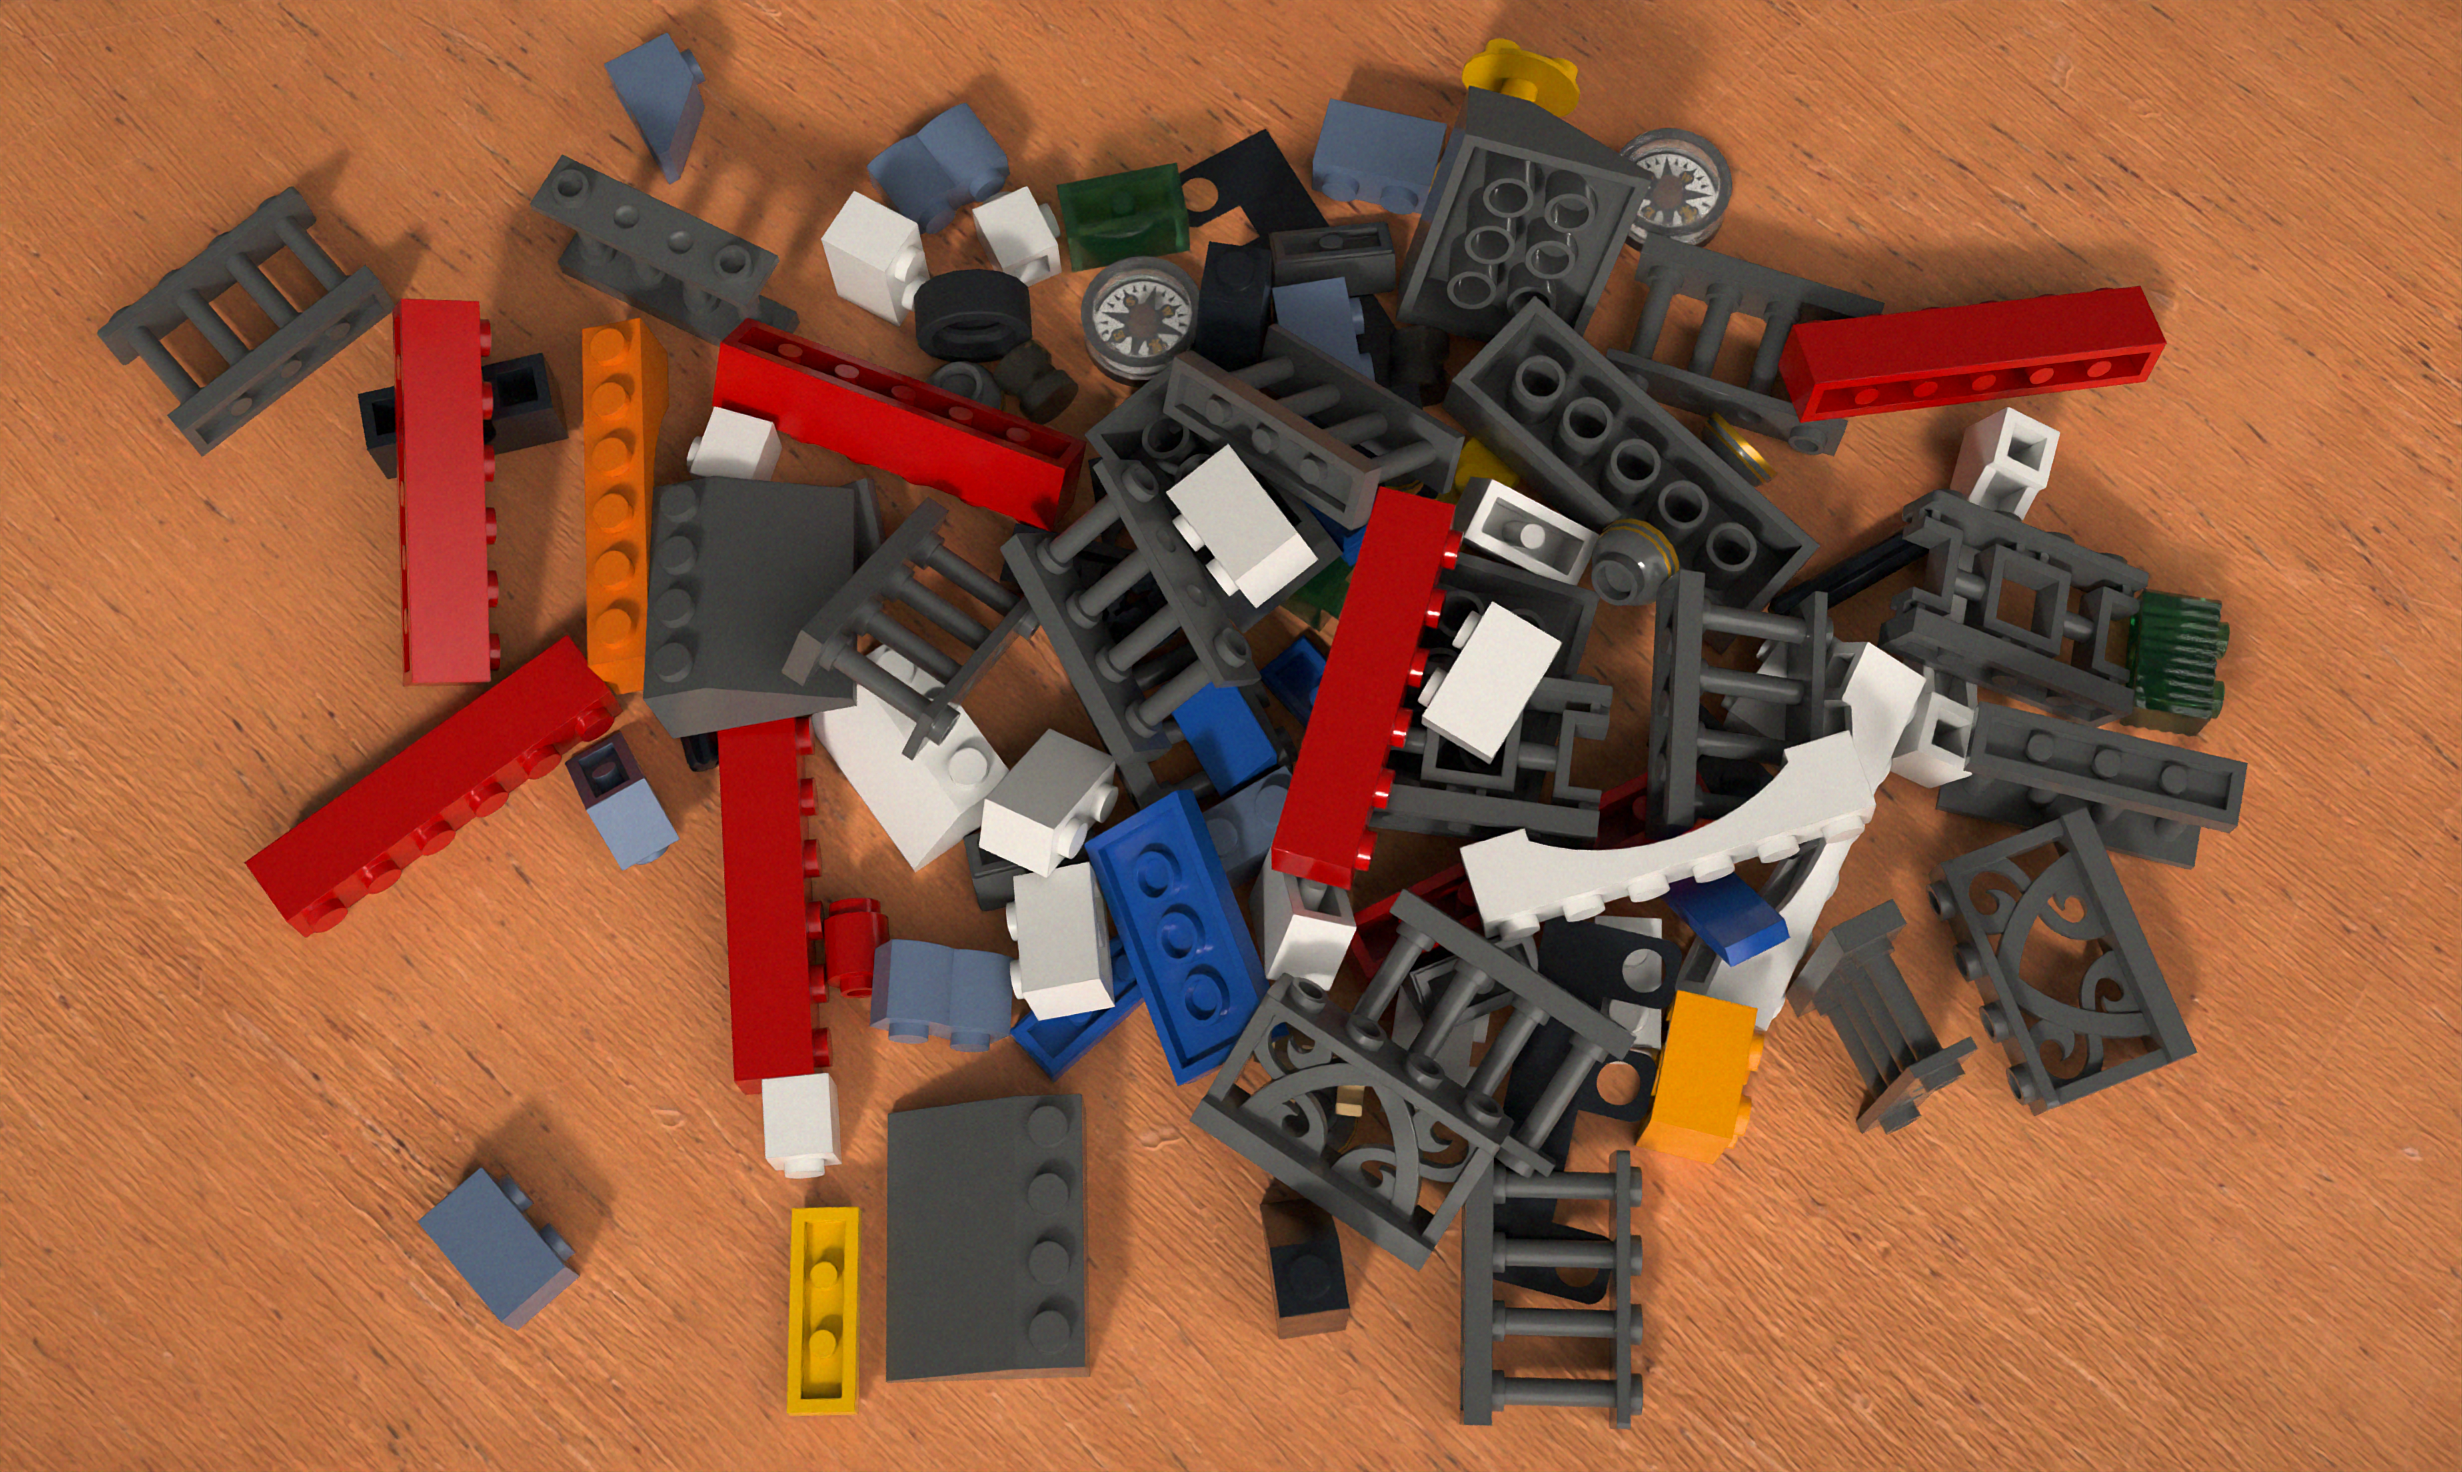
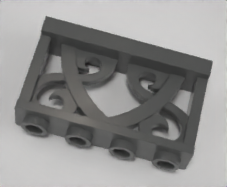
[1926,807,2197,1116]
[1189,973,1514,1272]

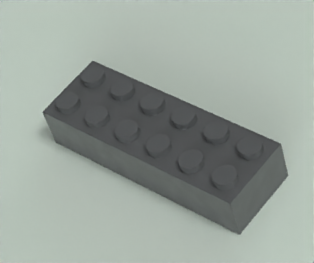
[1441,296,1820,655]

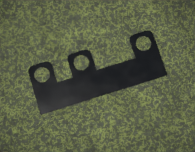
[1163,129,1434,393]
[1493,916,1682,1304]

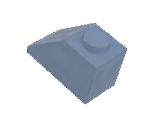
[604,32,706,184]
[564,732,680,871]

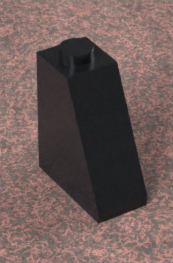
[1195,241,1271,390]
[1259,1198,1350,1340]

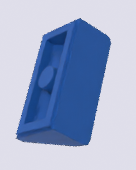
[1158,667,1277,799]

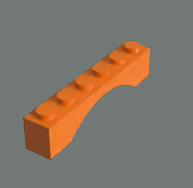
[582,318,669,695]

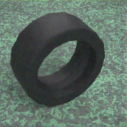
[914,269,1033,363]

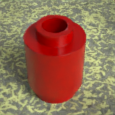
[823,898,890,998]

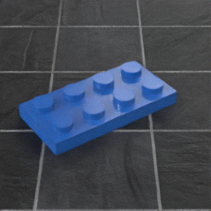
[1084,789,1289,1086]

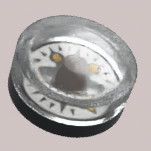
[1619,128,1732,253]
[1081,256,1200,388]

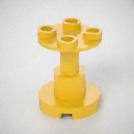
[1429,38,1580,193]

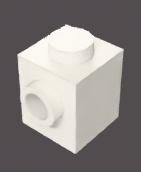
[972,186,1062,287]
[687,407,782,481]

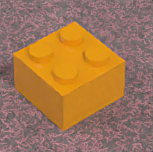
[1635,990,1765,1165]

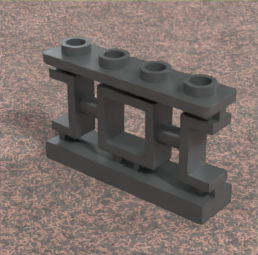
[1877,489,2149,728]
[1369,656,1613,850]

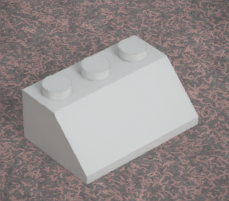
[811,644,1009,873]

